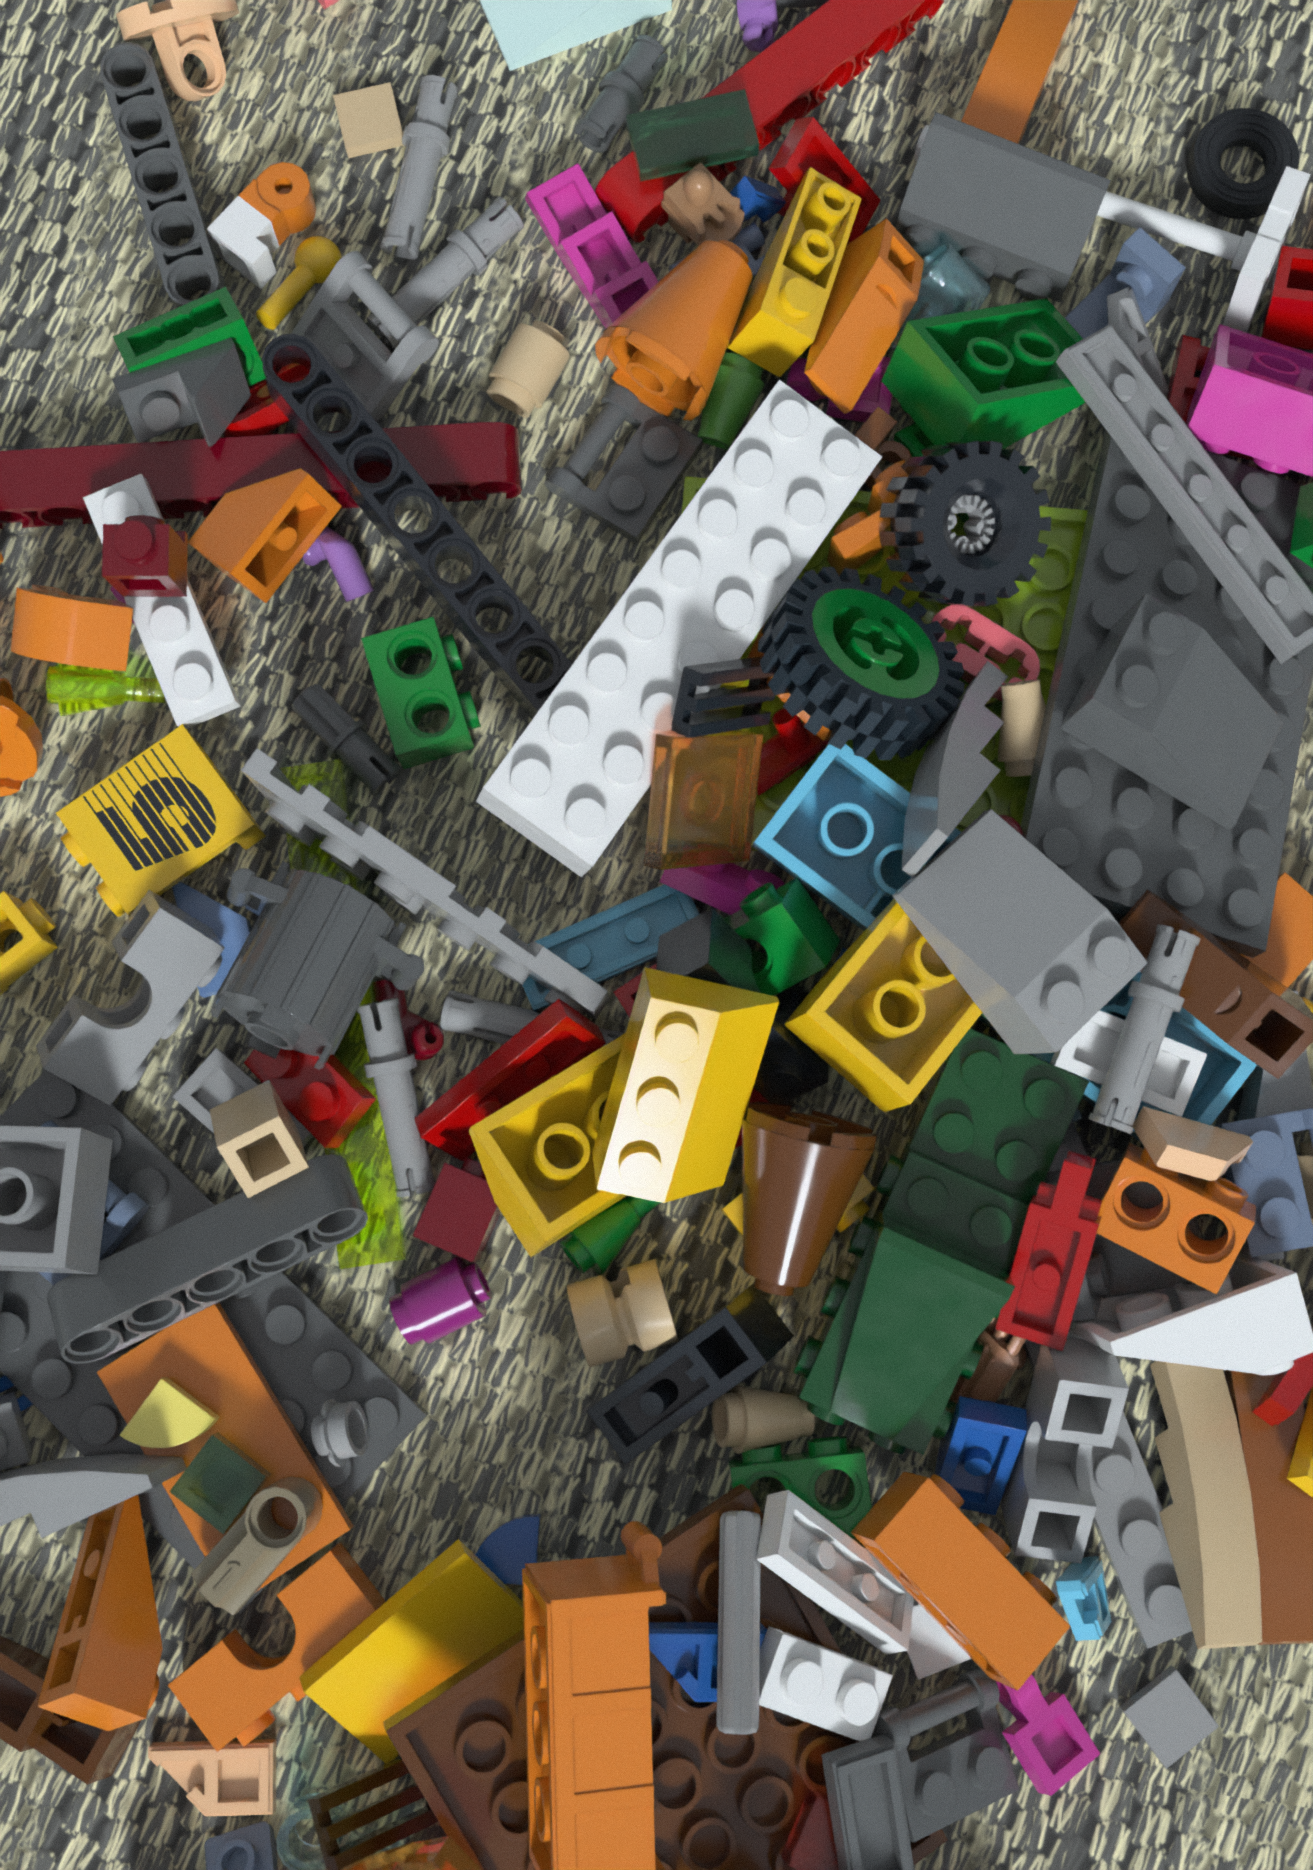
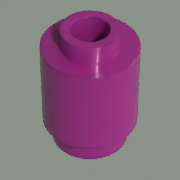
[389,1256,492,1345]

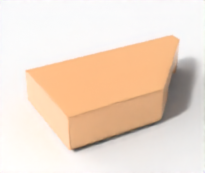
[1133,1106,1253,1181]
[148,1739,276,1816]

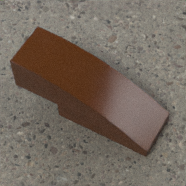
[0,1635,142,1785]

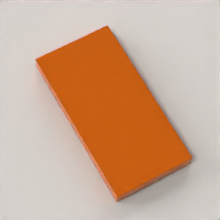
[97,1302,354,1592]

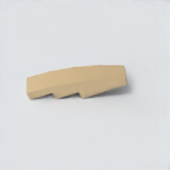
[1150,1361,1262,1649]

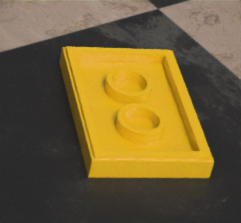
[299,1539,524,1763]

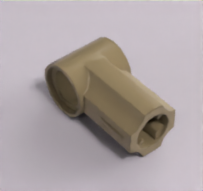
[190,1476,323,1615]

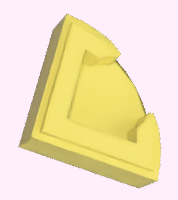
[120,1377,220,1448]

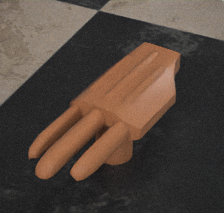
[949,1316,1026,1405]

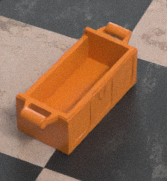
[522,1521,666,1870]

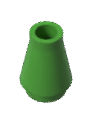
[697,352,765,450]

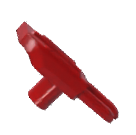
[740,708,829,796]

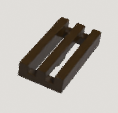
[308,1757,439,1870]

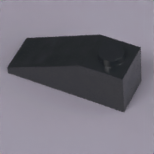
[587,1283,794,1465]

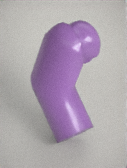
[737,0,778,52]
[302,526,374,602]

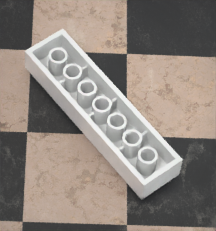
[476,379,882,877]

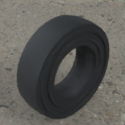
[1187,108,1299,219]

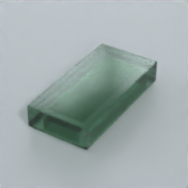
[626,89,759,182]

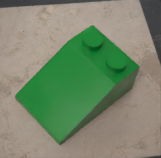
[882,298,1086,449]

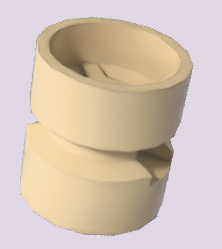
[566,1259,679,1368]

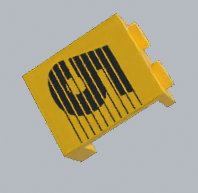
[56,724,266,917]

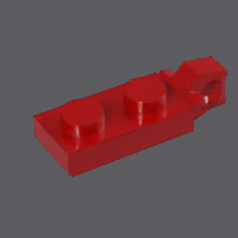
[996,1151,1103,1352]

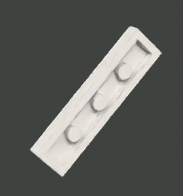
[83,473,241,729]

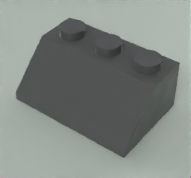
[896,112,1111,302]

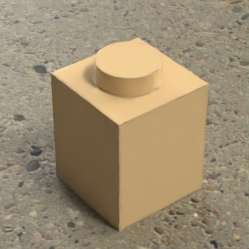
[210,1080,309,1198]

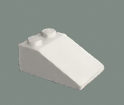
[1069,1251,1313,1375]

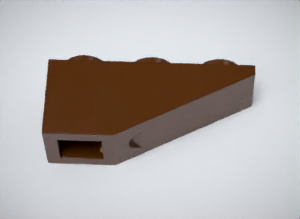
[1118,889,1313,1079]

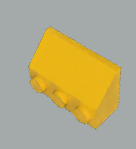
[592,967,779,1203]
[469,1033,627,1257]

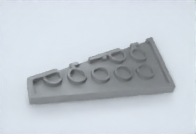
[241,748,610,1020]

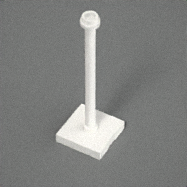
[914,125,1311,333]

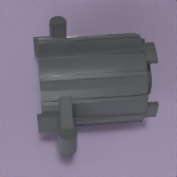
[211,861,424,1070]

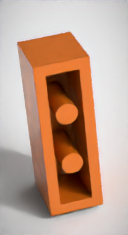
[851,1472,1070,1691]

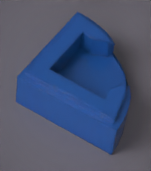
[730,176,786,223]
[475,1514,541,1585]

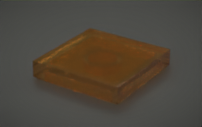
[644,731,763,870]

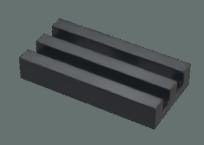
[671,656,775,738]

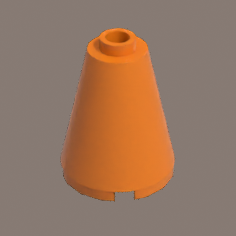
[595,240,753,421]

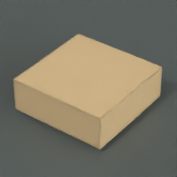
[333,82,404,158]

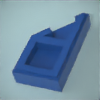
[649,1622,768,1702]

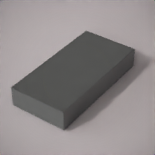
[821,1734,914,1870]

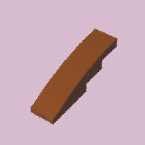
[1225,1370,1313,1645]

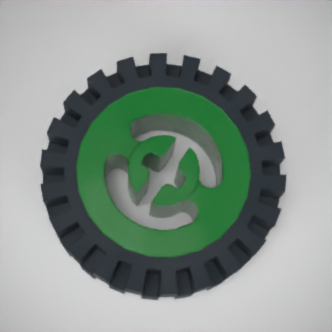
[758,567,965,760]

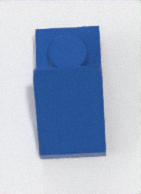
[935,1396,1027,1515]

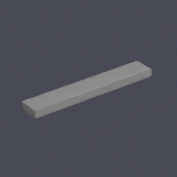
[1056,324,1313,664]

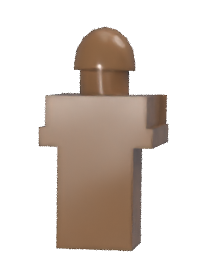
[661,162,745,246]

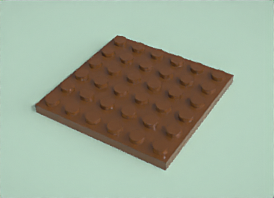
[383,1484,948,1870]

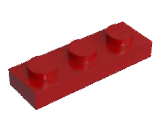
[414,999,606,1161]

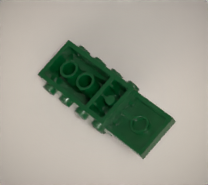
[793,1028,1089,1455]

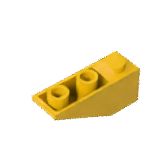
[727,167,862,377]

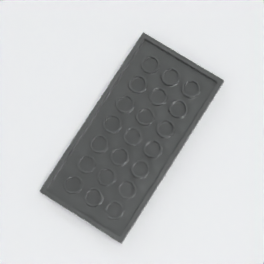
[1021,430,1313,958]
[0,1070,429,1614]

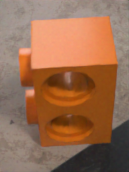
[1097,1143,1256,1295]

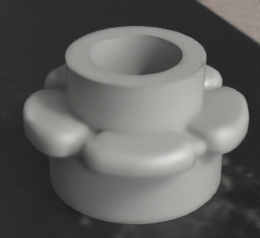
[311,1399,369,1467]

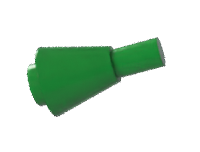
[559,1196,661,1275]

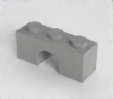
[36,890,225,1106]
[1001,1337,1129,1564]

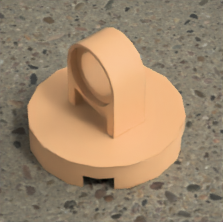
[116,0,239,101]

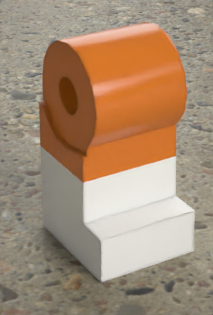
[207,162,316,289]

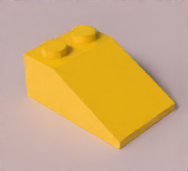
[784,865,982,1112]

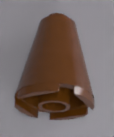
[742,1101,877,1296]

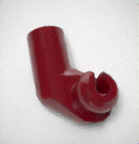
[371,980,444,1060]

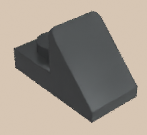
[112,338,251,447]

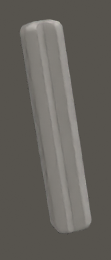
[716,1511,761,1735]

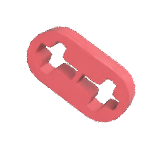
[931,605,1040,701]

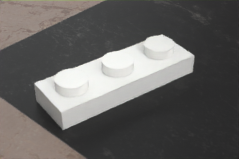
[756,1490,914,1655]

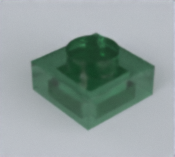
[169,1432,271,1534]

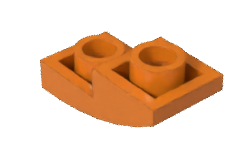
[827,460,908,576]

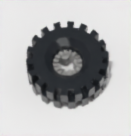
[879,441,1051,607]

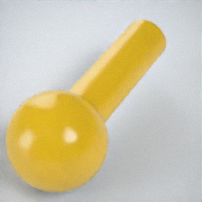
[256,236,342,330]

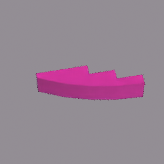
[525,163,658,328]

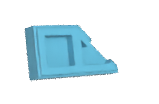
[1056,1556,1112,1641]

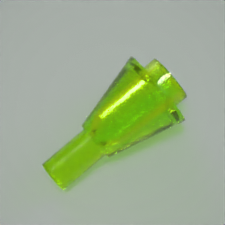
[46,663,166,717]

